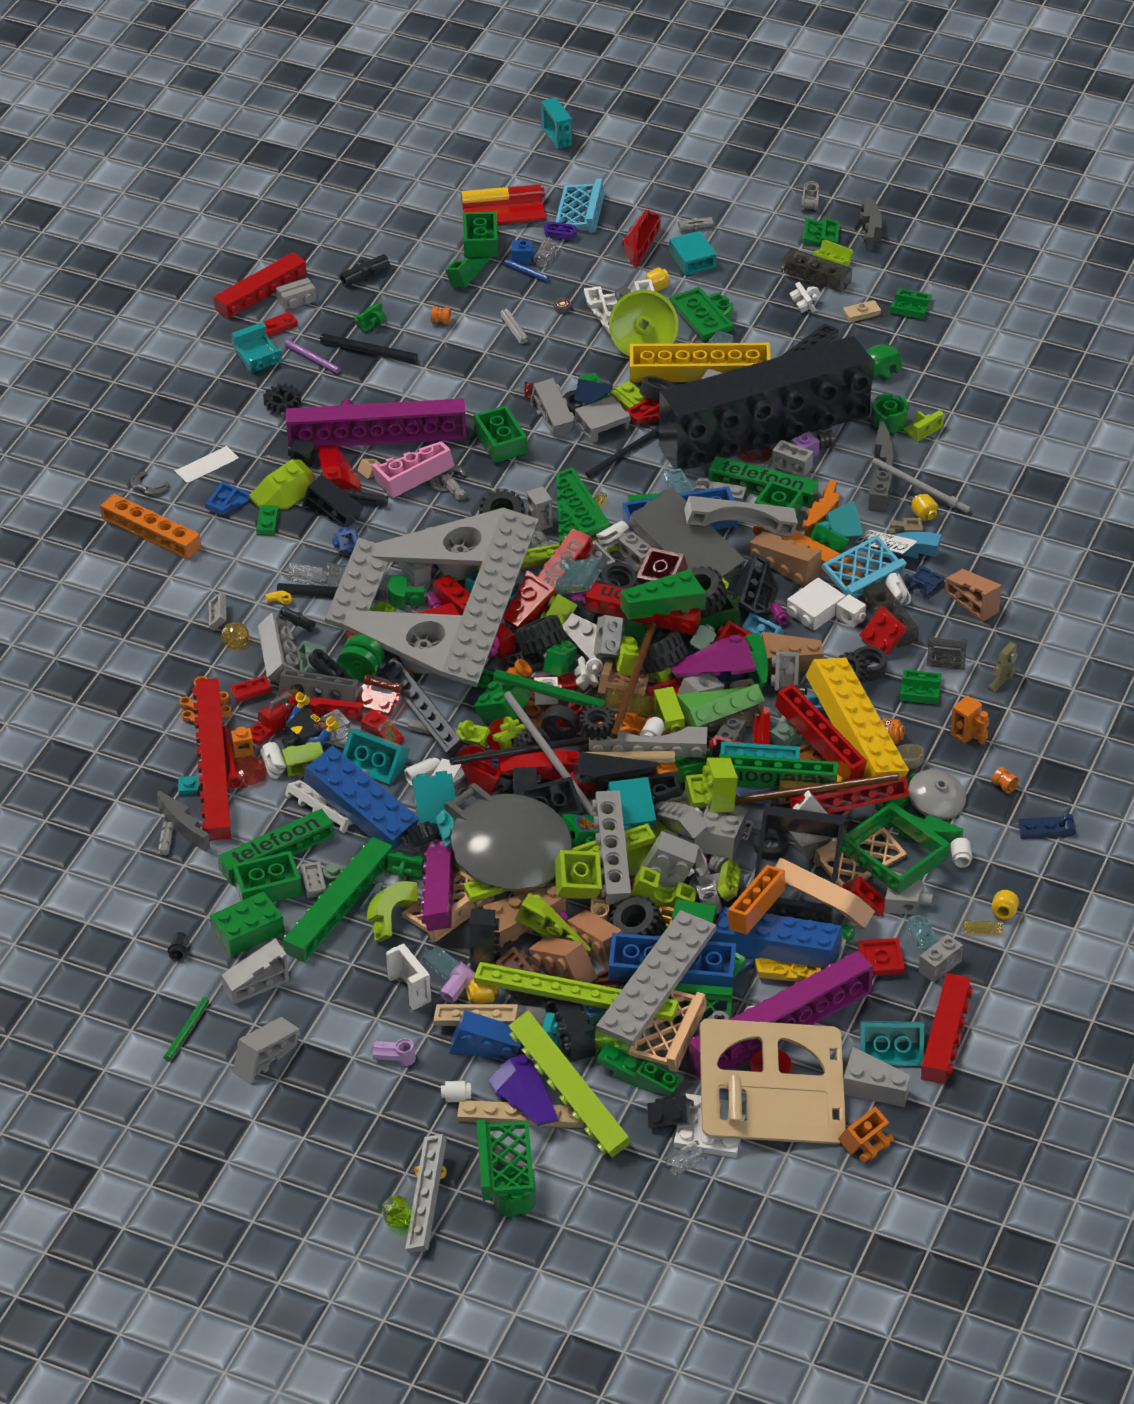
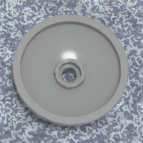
[908,769,966,820]

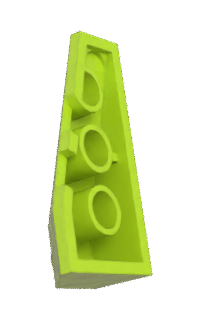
[514,893,591,954]

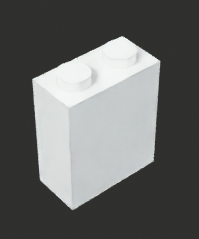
[787,578,845,631]

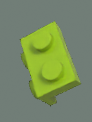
[811,240,853,270]
[540,594,577,626]

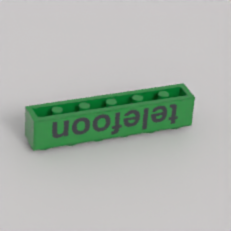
[709,456,819,508]
[719,754,838,789]
[217,808,334,884]

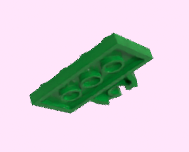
[669,287,733,341]

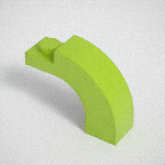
[367,881,418,942]

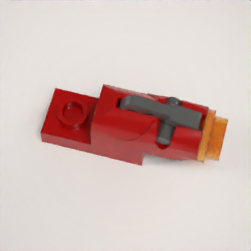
[250,689,303,746]

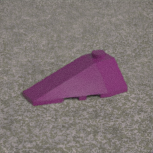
[670,635,755,677]

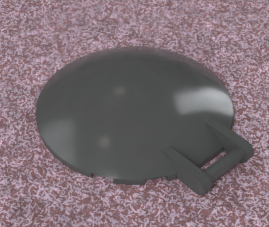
[444,783,571,891]

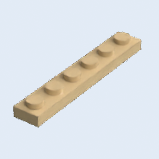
[457,1100,585,1128]

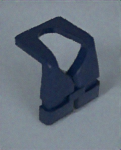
[904,565,945,597]

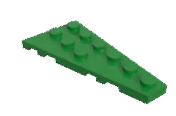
[556,467,610,545]

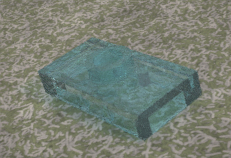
[664,468,694,494]
[422,946,459,981]

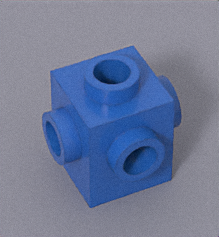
[332,527,359,554]

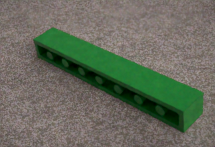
[283,837,393,963]

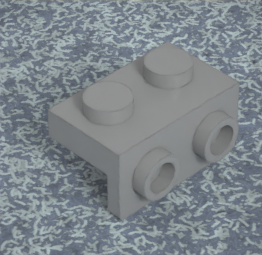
[771,651,799,691]

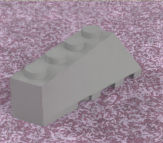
[257,612,300,684]

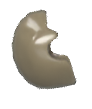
[897,744,924,770]

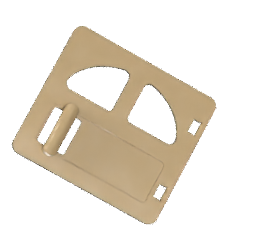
[699,1019,846,1145]

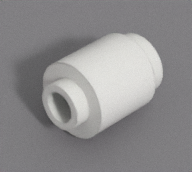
[640,717,664,737]
[950,838,972,868]
[441,1081,471,1102]

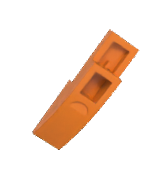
[802,480,840,537]

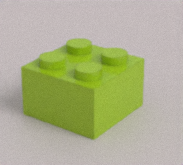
[701,758,738,812]
[555,850,602,899]

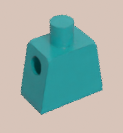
[819,501,863,538]

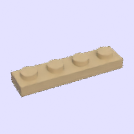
[433,1004,519,1026]

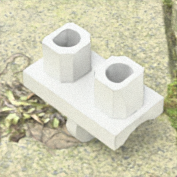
[789,282,820,313]
[574,656,603,690]

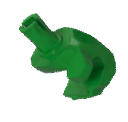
[866,344,903,381]

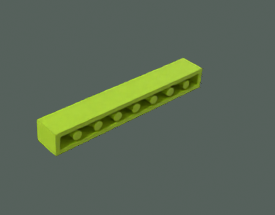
[508,1010,632,1158]

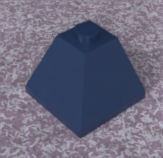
[574,379,616,406]

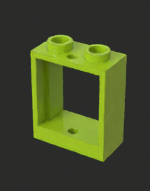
[654,687,685,735]

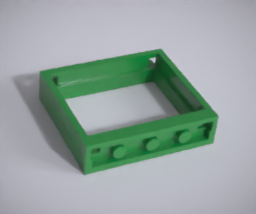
[842,802,950,894]

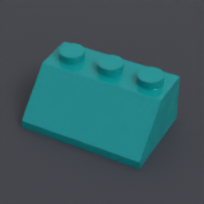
[343,729,410,785]
[860,1021,924,1066]

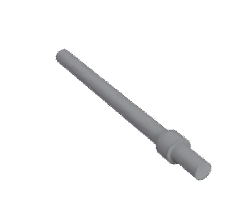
[872,458,971,514]

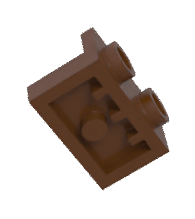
[495,947,541,973]

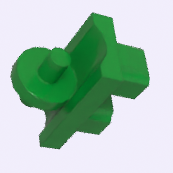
[354,302,387,333]
[387,852,424,879]

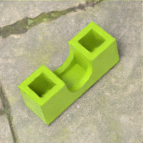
[631,866,697,908]

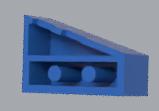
[449,1010,521,1059]

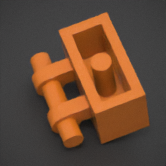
[950,695,989,744]
[838,1106,894,1163]

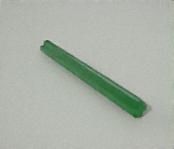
[493,670,605,708]

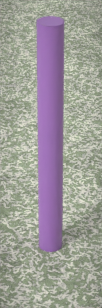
[285,340,341,374]

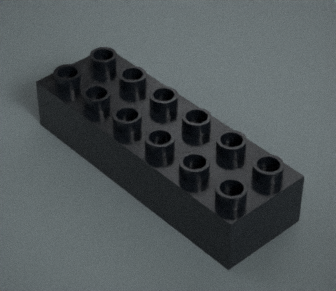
[659,336,873,472]

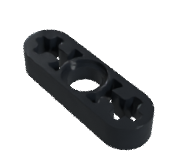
[308,649,354,680]

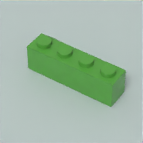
[676,684,765,727]

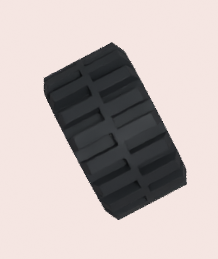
[479,488,525,514]
[691,566,728,617]
[514,615,566,655]
[639,631,689,673]
[609,895,665,937]

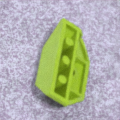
[249,459,313,510]

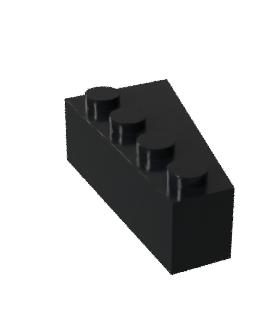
[599,772,680,814]

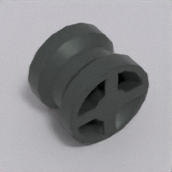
[817,429,835,449]

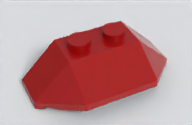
[622,209,661,268]

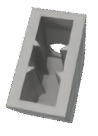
[884,871,933,915]

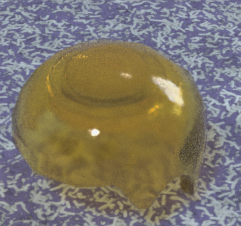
[221,622,249,649]

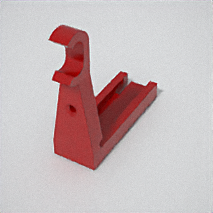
[709,706,770,749]

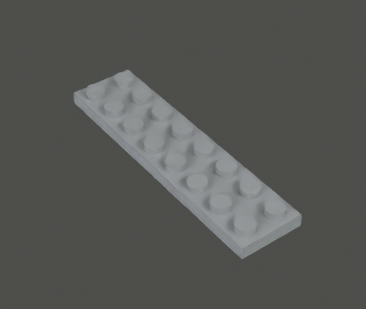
[596,910,717,1046]

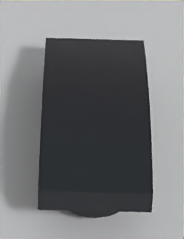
[504,651,545,671]

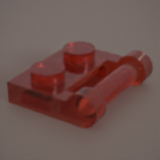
[356,674,402,716]

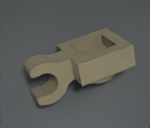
[889,518,923,535]

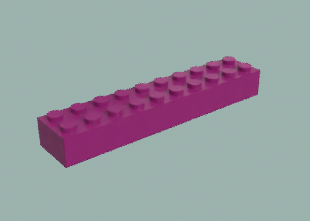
[286,398,467,448]
[689,951,873,1081]

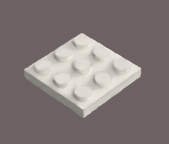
[674,1093,746,1158]

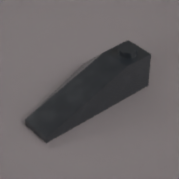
[573,752,657,784]

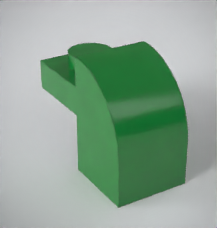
[388,576,425,610]

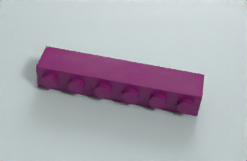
[420,840,455,931]

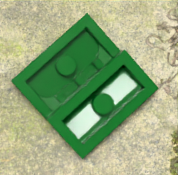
[802,217,840,246]
[890,288,932,319]
[899,669,942,705]

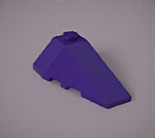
[489,1055,558,1126]

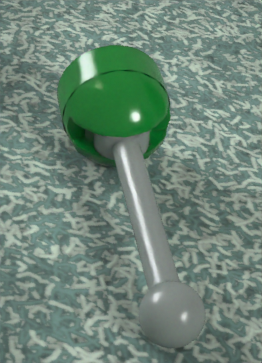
[834,925,856,963]

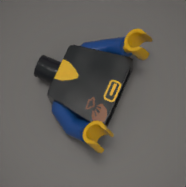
[282,692,340,748]

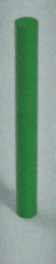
[164,997,209,1061]

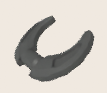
[429,464,466,493]
[130,471,169,496]

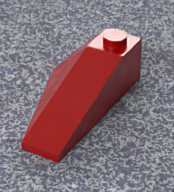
[318,444,361,491]
[497,750,578,780]

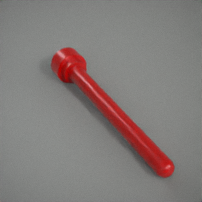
[223,726,243,789]

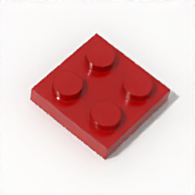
[859,606,908,657]
[858,938,905,976]

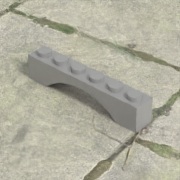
[684,496,798,536]
[589,727,707,758]

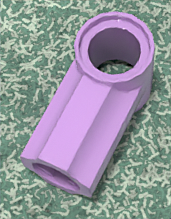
[439,961,475,1004]
[373,1038,416,1066]

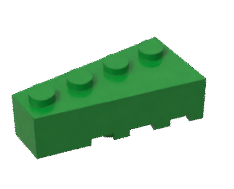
[620,569,706,620]

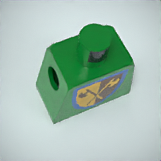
[562,814,598,848]

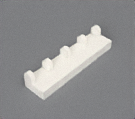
[285,780,354,833]

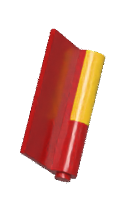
[461,184,546,225]

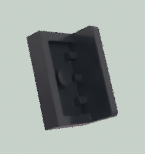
[647,1095,694,1130]

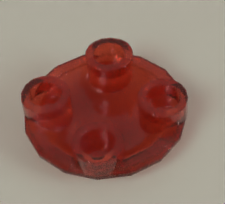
[738,445,773,463]
[228,757,267,788]

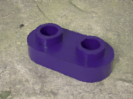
[544,222,577,240]

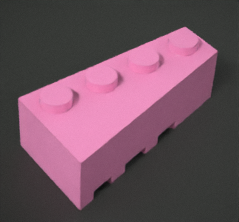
[371,441,454,498]

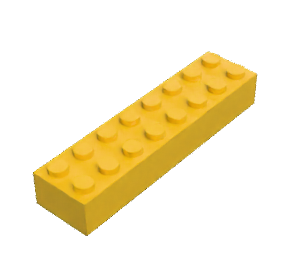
[630,343,771,383]
[806,658,909,778]

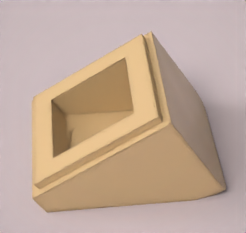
[358,459,380,479]

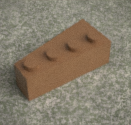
[749,531,822,587]
[483,884,566,948]

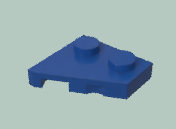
[205,481,251,515]

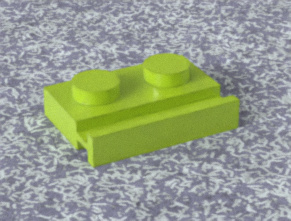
[609,381,647,410]

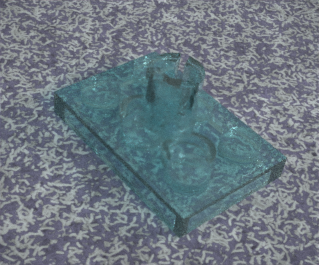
[554,556,607,595]

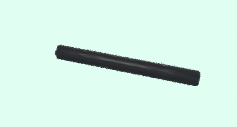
[320,333,418,363]
[277,583,387,601]

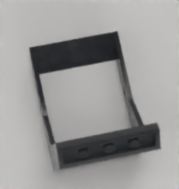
[754,799,853,923]

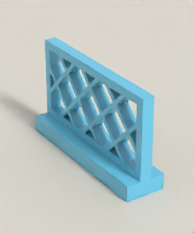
[556,178,605,233]
[821,535,907,598]

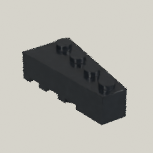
[544,997,595,1061]

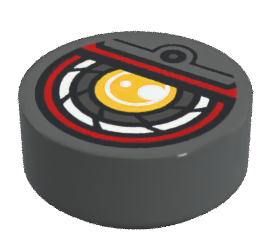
[554,298,571,313]

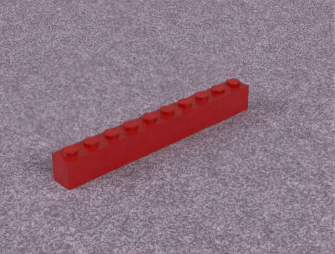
[192,678,231,841]

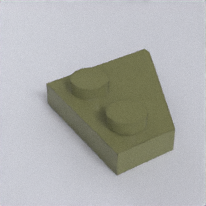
[988,641,1017,693]

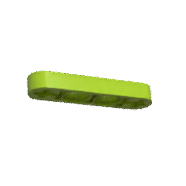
[717,858,741,902]

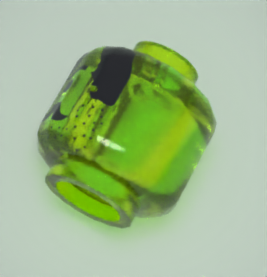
[381,1195,412,1228]

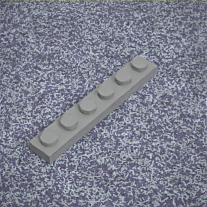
[405,1134,447,1253]

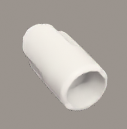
[596,521,631,550]
[884,573,911,605]
[260,742,286,779]
[404,758,440,786]

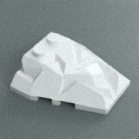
[584,279,654,334]

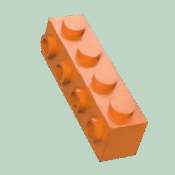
[727,865,785,935]

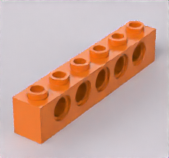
[100,494,201,560]

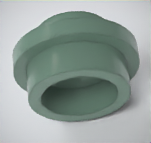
[323,863,343,882]

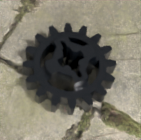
[263,383,302,414]
[400,821,440,848]

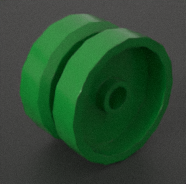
[337,634,385,683]

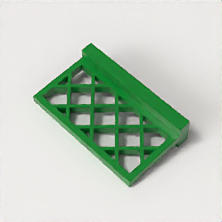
[665,983,733,1031]
[477,1119,534,1201]

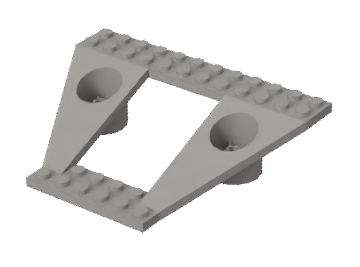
[325,508,538,687]

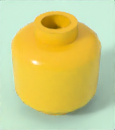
[646,267,671,292]
[911,494,938,521]
[991,890,1019,920]
[466,979,498,1004]

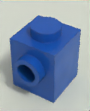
[511,240,536,265]

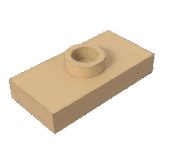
[843,300,881,322]

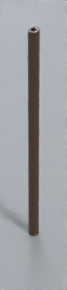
[610,622,657,739]
[735,773,900,805]

